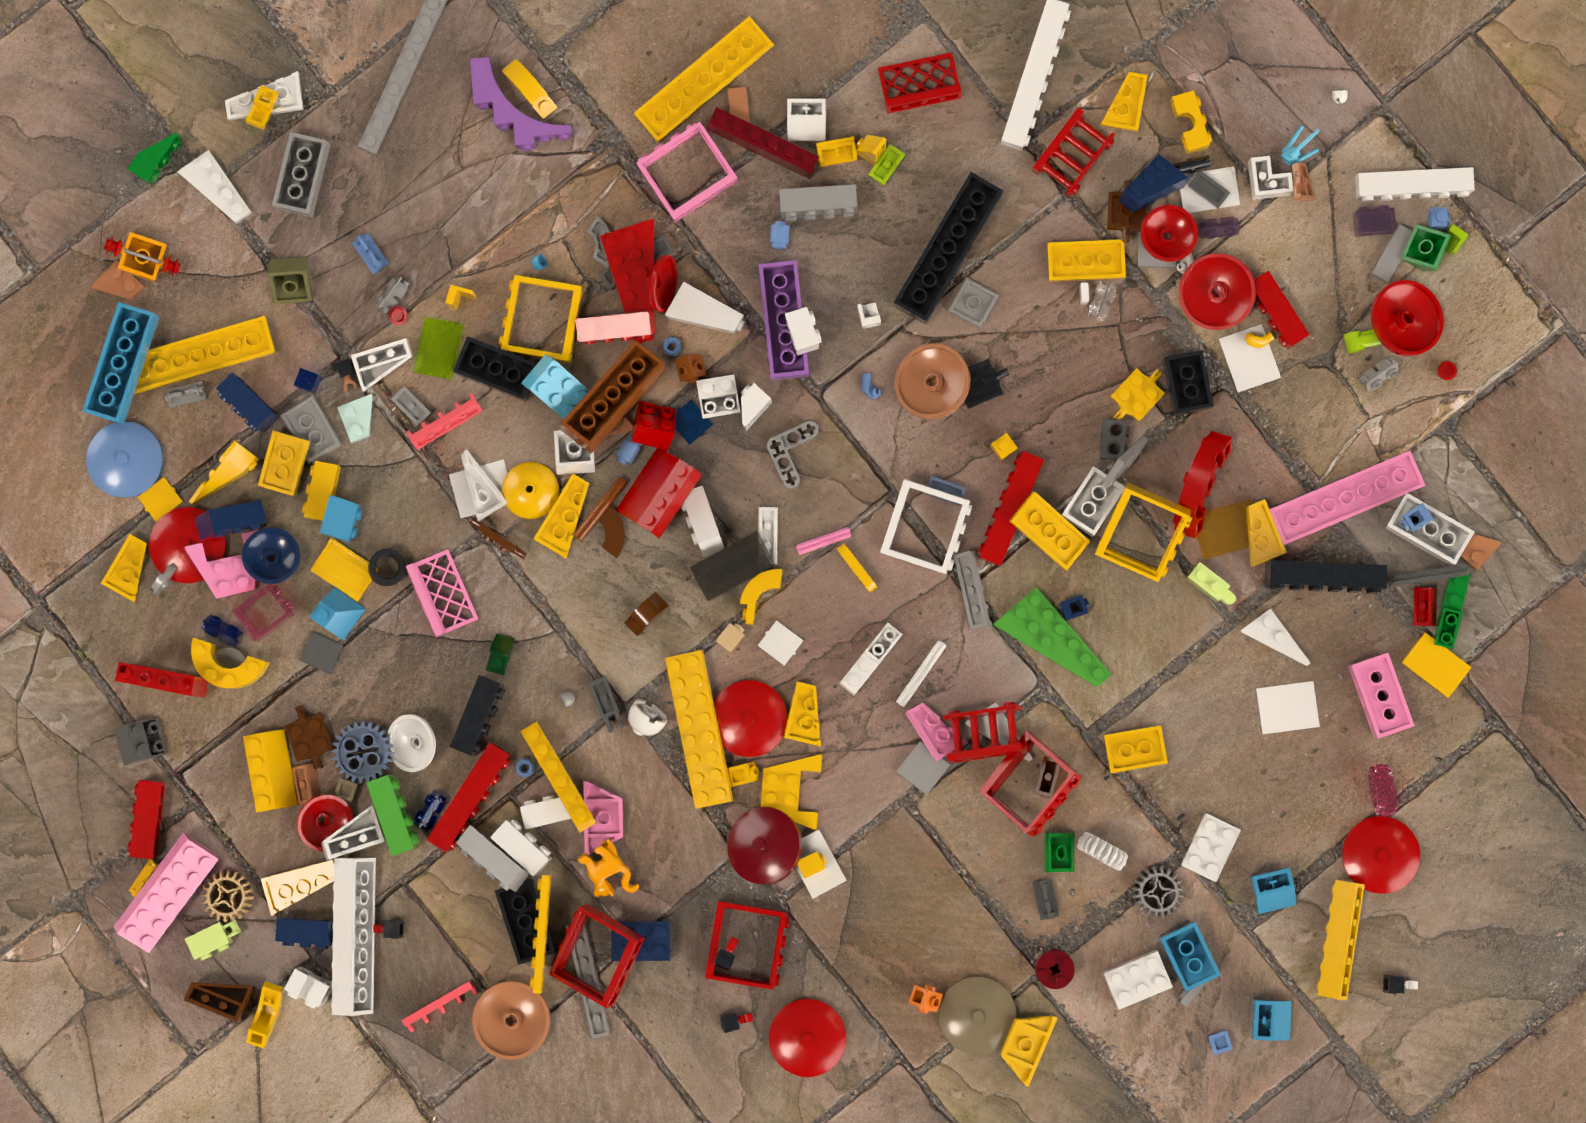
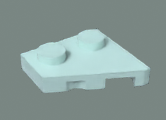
[337,394,374,443]

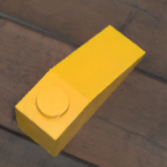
[856,135,887,166]

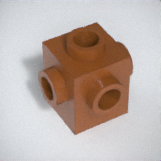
[675,353,707,384]

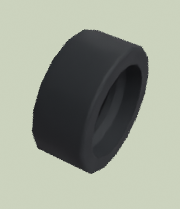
[368,549,406,586]

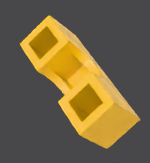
[1170,90,1212,155]

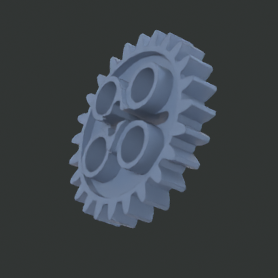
[331,721,394,784]

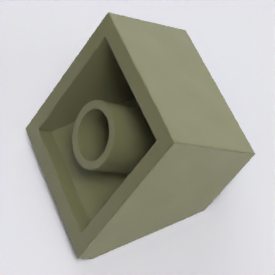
[268,257,312,304]

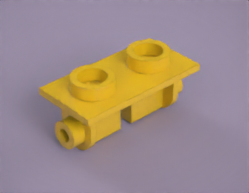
[128,859,159,897]

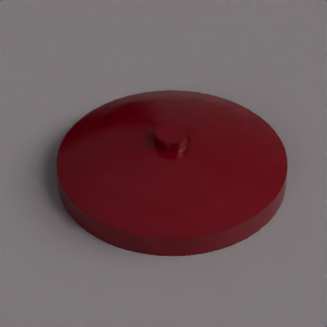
[727,807,802,885]

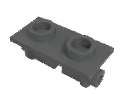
[1033,878,1059,920]

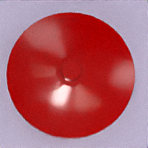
[1179,253,1256,330]
[1371,280,1444,357]
[149,507,227,584]
[714,680,788,757]
[1342,816,1420,894]
[769,998,846,1077]

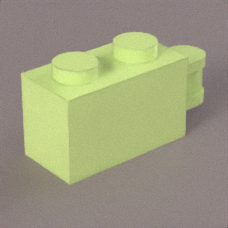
[1186,562,1236,605]
[185,920,241,961]

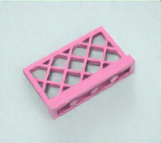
[406,549,478,638]

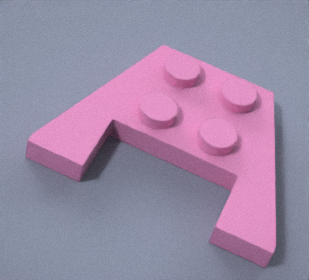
[184,530,258,599]

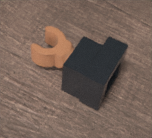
[331,358,358,393]

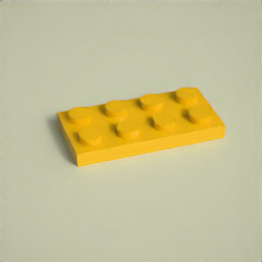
[1047,239,1126,282]
[1009,492,1090,571]

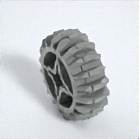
[1132,866,1185,918]

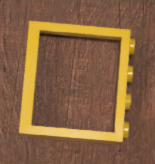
[499,275,584,363]
[1095,482,1192,582]

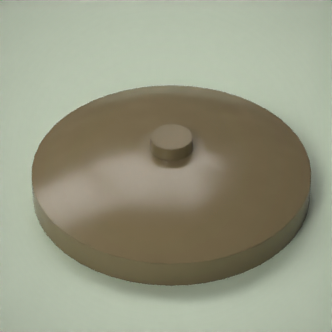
[939,976,1016,1055]

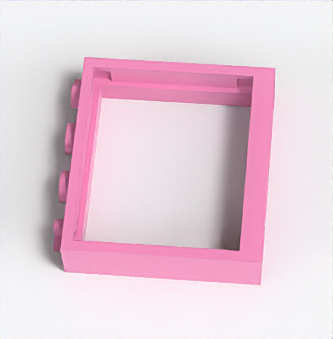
[636,122,738,223]

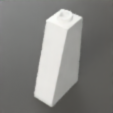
[665,282,745,334]

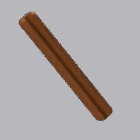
[574,477,627,541]

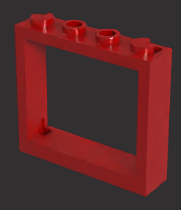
[115,662,209,698]
[979,731,1082,837]
[705,900,790,990]
[549,904,645,1008]

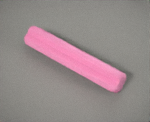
[796,527,851,555]

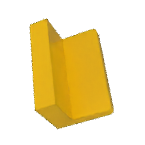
[445,284,477,310]

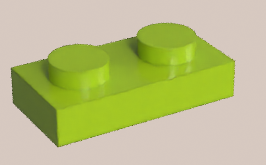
[868,144,906,186]

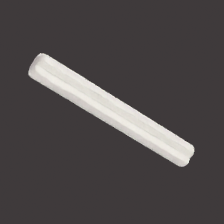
[896,641,946,707]

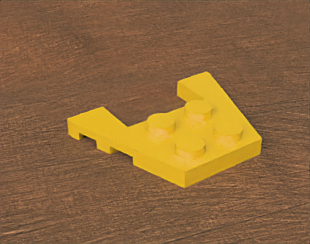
[760,755,822,830]

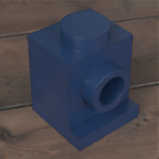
[1059,595,1090,621]

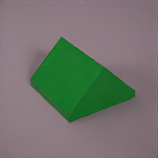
[1401,224,1452,272]
[1044,833,1074,873]

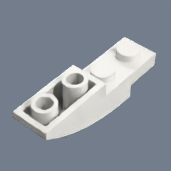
[839,623,903,695]

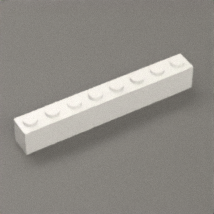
[1001,0,1071,151]

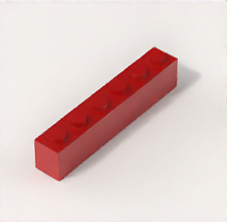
[977,451,1044,567]
[427,742,511,853]

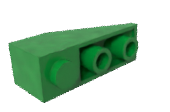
[127,133,182,185]

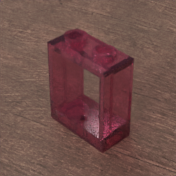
[232,584,295,642]

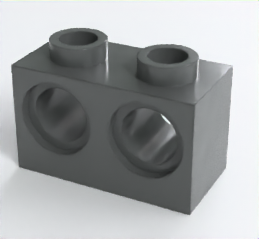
[1099,419,1130,461]

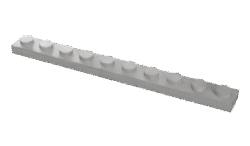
[358,0,447,155]

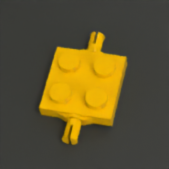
[1111,368,1165,422]

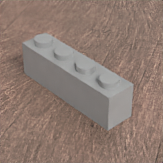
[456,825,530,892]

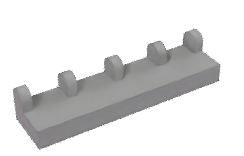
[954,550,993,630]

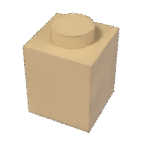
[716,623,745,653]

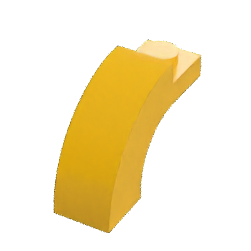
[501,59,557,119]
[740,569,782,625]
[246,981,283,1049]

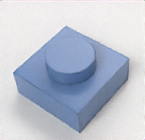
[1207,1030,1233,1055]

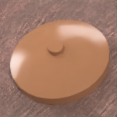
[895,344,971,420]
[472,981,550,1060]

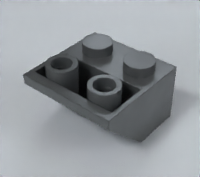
[114,717,168,766]

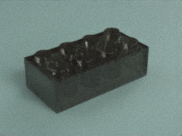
[690,531,776,602]

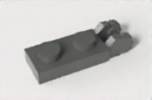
[587,676,625,733]

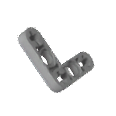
[767,421,819,489]

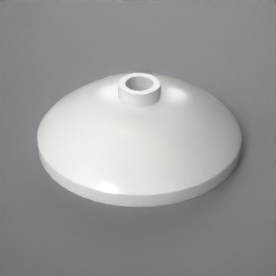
[387,714,436,772]

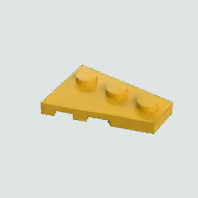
[1100,72,1148,132]
[1246,499,1287,567]

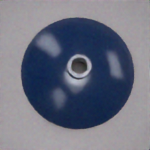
[242,527,300,584]

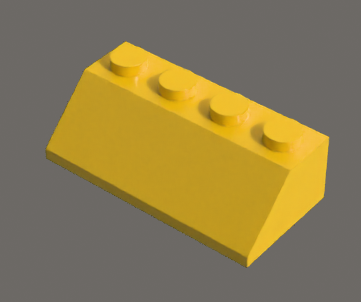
[243,729,298,813]

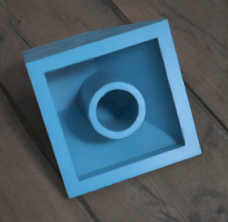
[309,587,366,640]

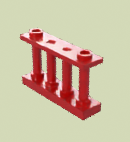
[1032,107,1115,198]
[943,702,1027,763]

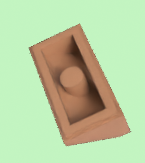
[292,763,321,805]

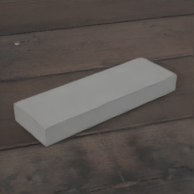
[1371,224,1413,283]

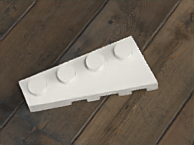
[225,71,304,121]

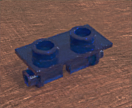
[201,615,244,647]
[414,790,447,832]

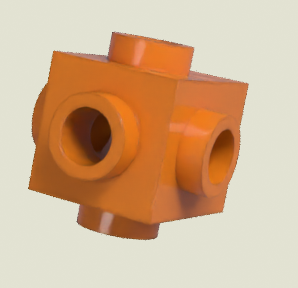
[909,984,943,1014]

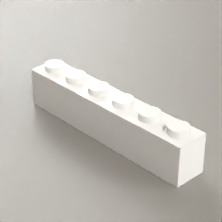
[1355,167,1475,202]

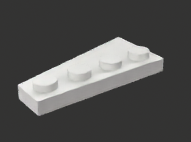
[177,150,252,224]

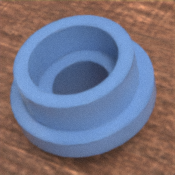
[662,337,682,356]
[515,758,535,777]

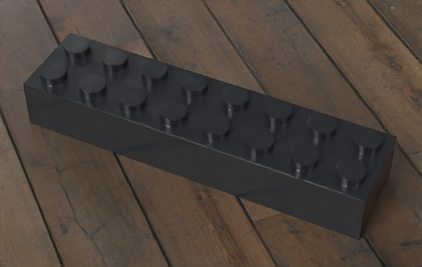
[893,172,1004,325]

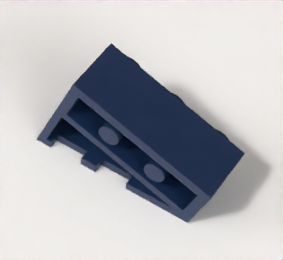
[1119,154,1188,213]
[275,917,333,949]

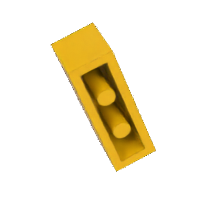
[302,461,341,521]

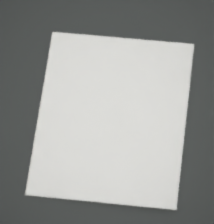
[1219,324,1281,392]
[449,459,508,518]
[1256,681,1320,734]

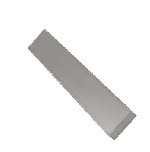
[566,923,611,1039]

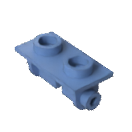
[352,233,389,274]

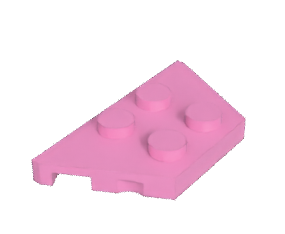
[583,781,624,855]

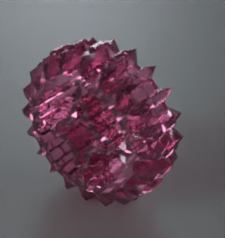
[1368,764,1398,816]

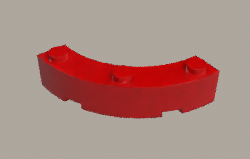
[1173,431,1232,539]

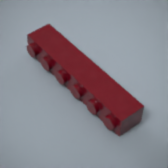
[707,107,819,179]

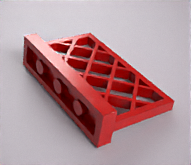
[878,52,961,114]

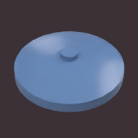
[86,421,164,498]

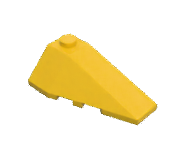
[189,440,259,505]

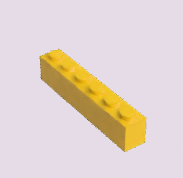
[520,721,596,833]
[1317,880,1365,1000]

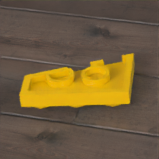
[101,534,147,603]
[783,681,821,746]

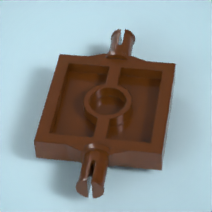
[1107,180,1147,243]
[469,517,528,559]
[284,705,334,770]

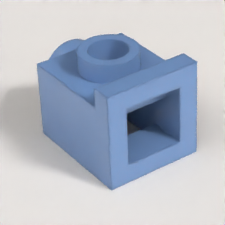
[1427,207,1450,231]
[1401,503,1433,533]

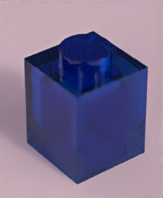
[293,368,322,395]

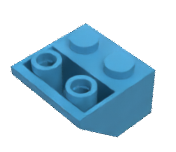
[1249,867,1296,914]
[1251,999,1292,1041]

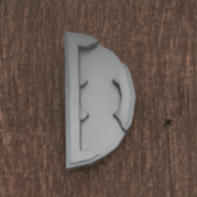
[150,563,178,596]

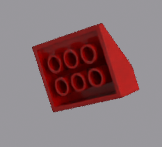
[616,448,702,539]

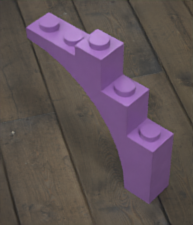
[470,57,573,151]

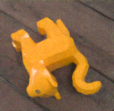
[577,838,639,897]

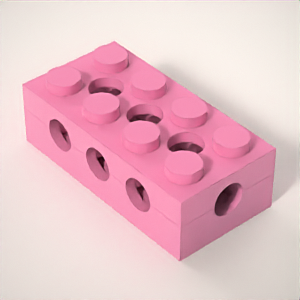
[1348,653,1415,739]

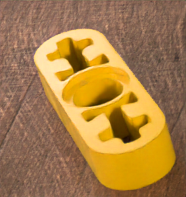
[836,543,877,593]

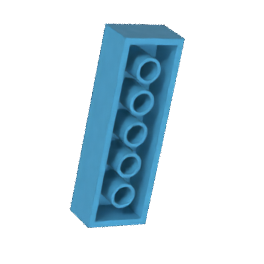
[82,302,159,425]

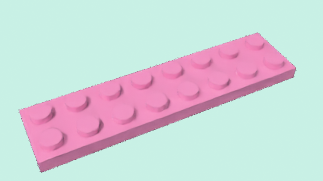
[1269,451,1426,545]

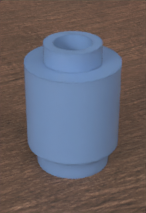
[770,221,790,250]
[615,436,642,466]

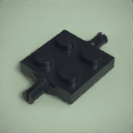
[964,359,1010,409]

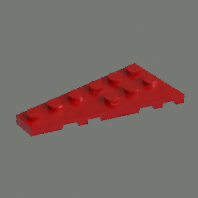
[600,218,654,344]

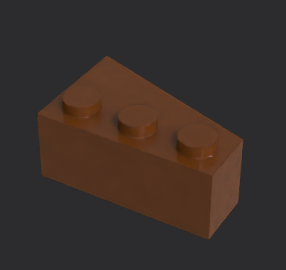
[184,982,256,1023]

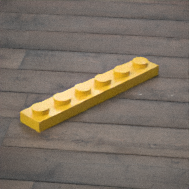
[530,875,551,994]

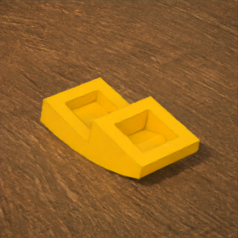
[246,85,279,130]

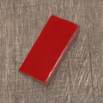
[1413,587,1437,626]

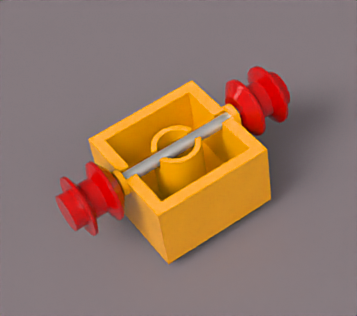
[103,232,181,282]

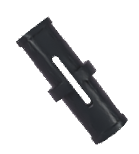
[1172,155,1211,173]

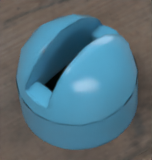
[530,254,547,270]

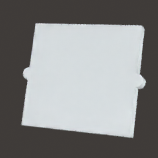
[758,620,803,666]

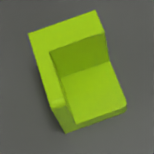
[1445,224,1468,257]

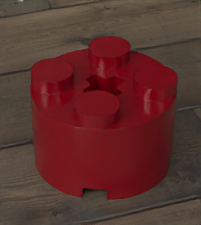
[1034,949,1075,989]

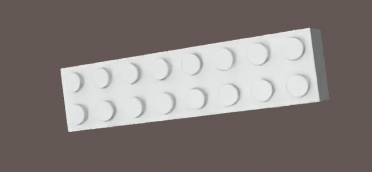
[331,857,376,1016]

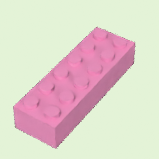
[114,832,218,953]

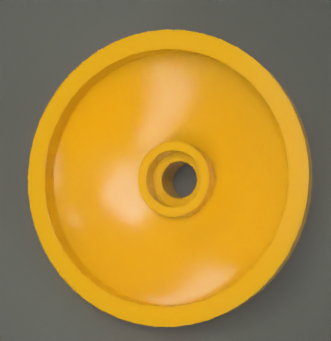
[502,462,559,519]

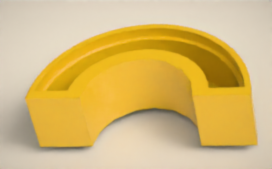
[191,638,270,689]

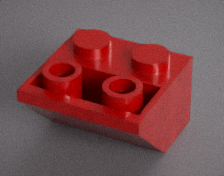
[631,400,676,451]

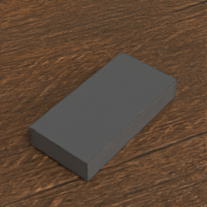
[1188,170,1230,209]

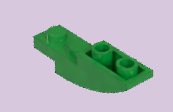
[1434,573,1471,649]

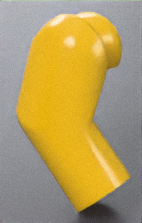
[1245,332,1274,349]

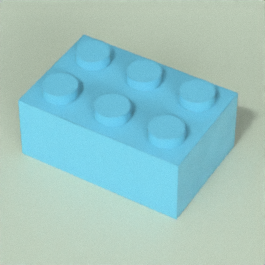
[521,354,590,419]

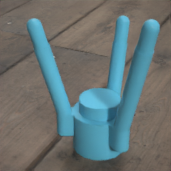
[1280,125,1320,166]

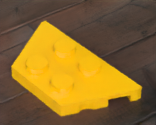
[999,1015,1058,1087]

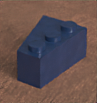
[195,500,267,540]

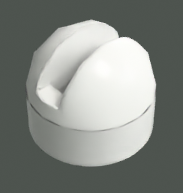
[1332,90,1348,104]

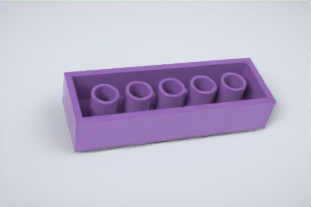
[759,260,809,381]

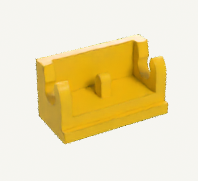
[816,136,857,167]

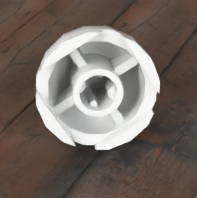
[628,699,667,736]

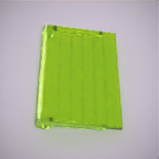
[413,317,463,380]

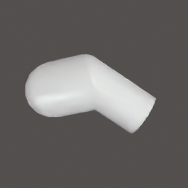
[1176,252,1194,273]

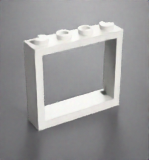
[880,479,973,574]

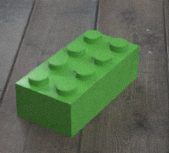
[366,775,420,856]

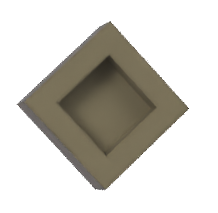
[334,778,359,802]

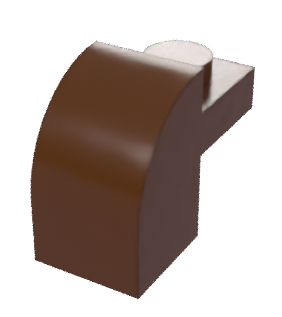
[624,592,669,637]

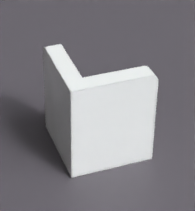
[857,303,881,329]

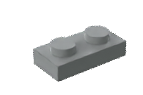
[391,386,432,427]
[1178,983,1206,1007]

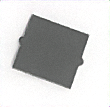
[300,632,343,674]

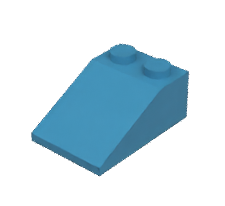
[320,495,363,542]
[1158,921,1221,992]

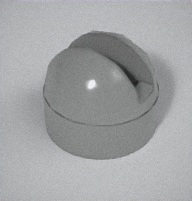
[559,691,575,708]

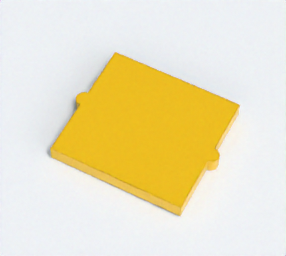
[137,477,183,522]

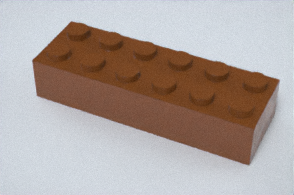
[560,340,665,454]

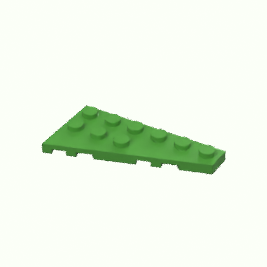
[993,587,1112,687]

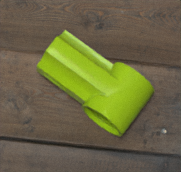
[1343,329,1381,354]

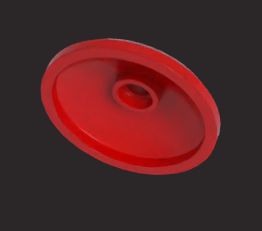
[1140,205,1198,262]
[646,255,677,312]
[296,794,353,851]

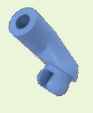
[861,373,881,399]

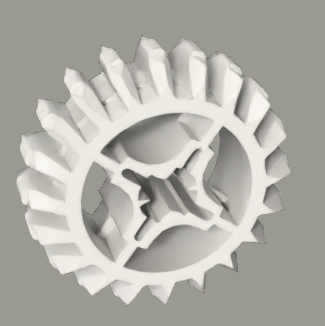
[1077,832,1128,870]

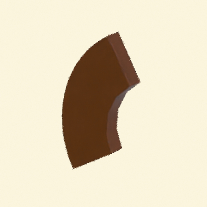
[598,505,625,558]

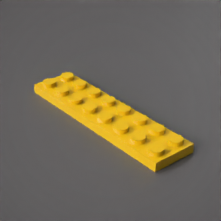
[634,16,774,143]
[134,316,276,395]
[665,650,734,809]

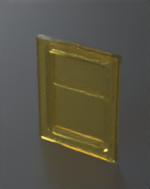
[1196,499,1252,560]

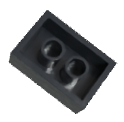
[1162,350,1214,416]

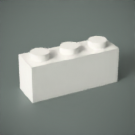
[520,795,571,829]

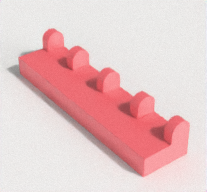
[406,393,483,450]
[401,980,478,1032]

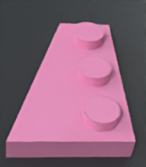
[905,703,968,762]

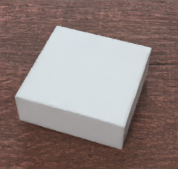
[1079,283,1089,305]

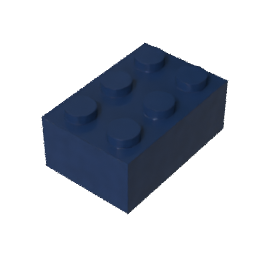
[216,372,279,433]
[611,920,671,961]

